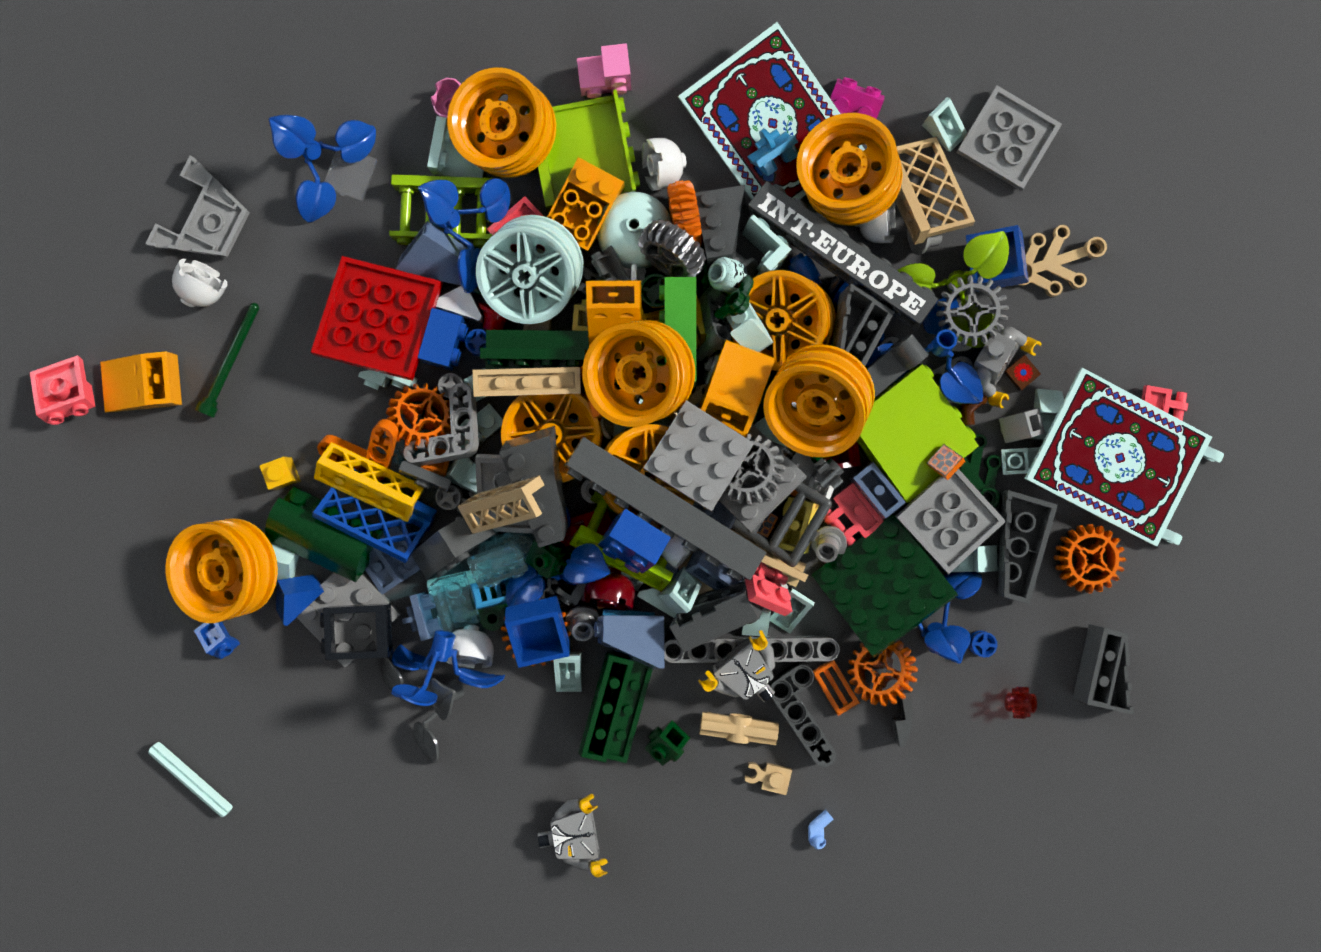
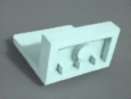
[427,116,485,178]
[742,215,791,276]

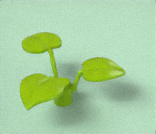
[897,231,1009,348]

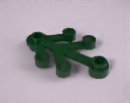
[959,434,1002,509]

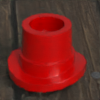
[479,303,506,330]

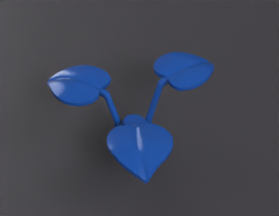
[269,115,376,222]
[418,178,510,293]
[865,297,983,404]
[506,507,611,607]
[917,572,982,664]
[391,630,505,706]

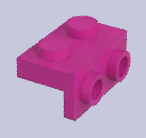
[830,77,885,119]

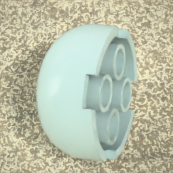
[597,192,672,269]

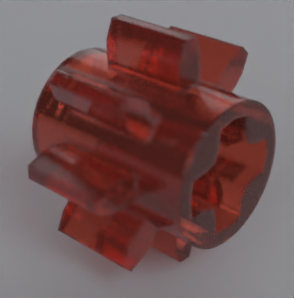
[1005,687,1037,719]

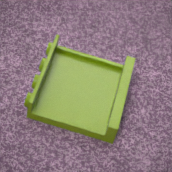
[527,89,640,212]
[842,364,979,503]

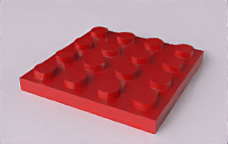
[311,256,443,381]

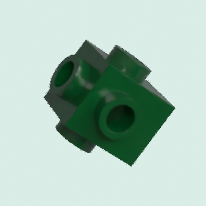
[525,540,572,579]
[644,720,690,766]

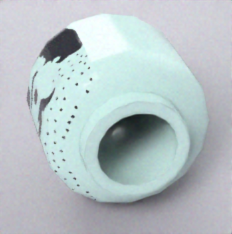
[708,257,747,293]

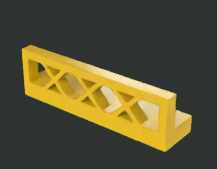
[314,442,424,522]

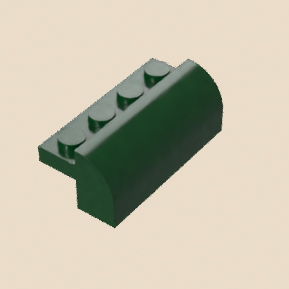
[480,330,589,369]
[265,487,383,583]
[578,651,653,763]

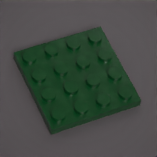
[811,513,958,658]

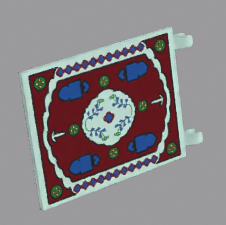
[678,22,865,201]
[1025,368,1224,547]

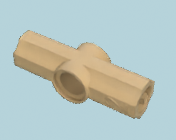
[699,712,779,745]

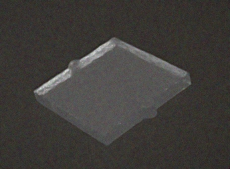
[325,151,378,201]

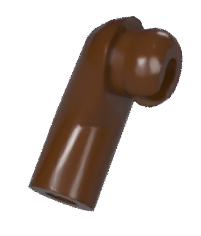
[961,394,987,426]

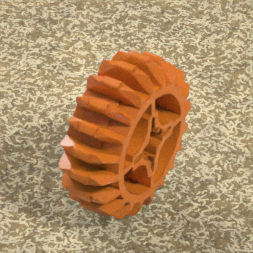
[667,180,702,247]
[386,383,451,451]
[1053,524,1126,593]
[847,640,918,706]

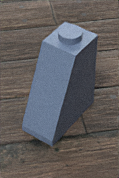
[396,221,468,286]
[594,615,665,669]

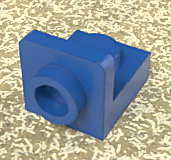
[194,622,240,659]

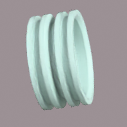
[476,215,584,324]

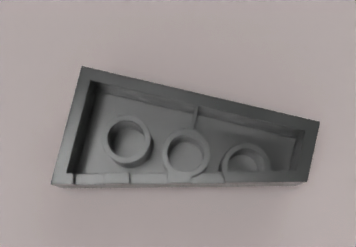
[499,426,568,548]
[997,490,1058,604]

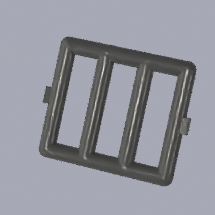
[731,483,832,567]

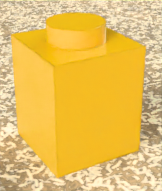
[260,456,301,490]

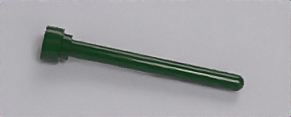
[195,303,259,418]

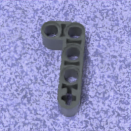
[840,334,929,420]
[768,662,836,767]

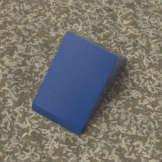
[276,574,324,626]

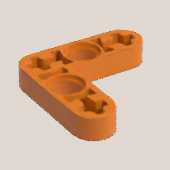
[317,419,399,481]

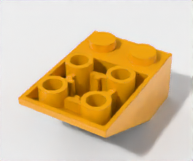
[547,157,625,251]
[586,280,642,359]
[698,340,775,438]
[100,351,182,413]

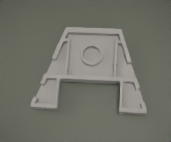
[145,156,250,257]

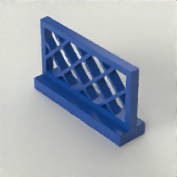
[312,468,437,563]

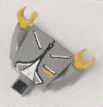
[974,327,1042,409]
[698,630,775,702]
[538,794,608,877]

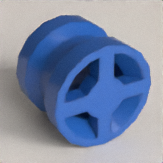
[465,329,486,357]
[968,630,997,658]

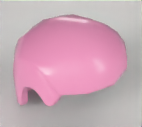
[431,78,461,118]

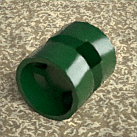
[641,274,665,312]

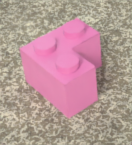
[577,43,631,98]

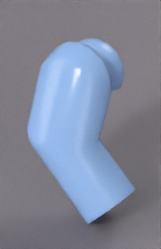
[808,809,834,850]

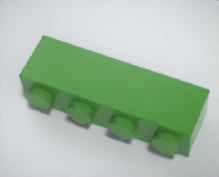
[659,277,696,385]

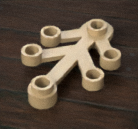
[1018,225,1107,297]

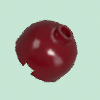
[582,567,635,610]

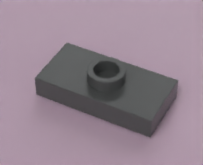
[399,461,451,493]

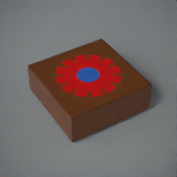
[1004,355,1041,391]

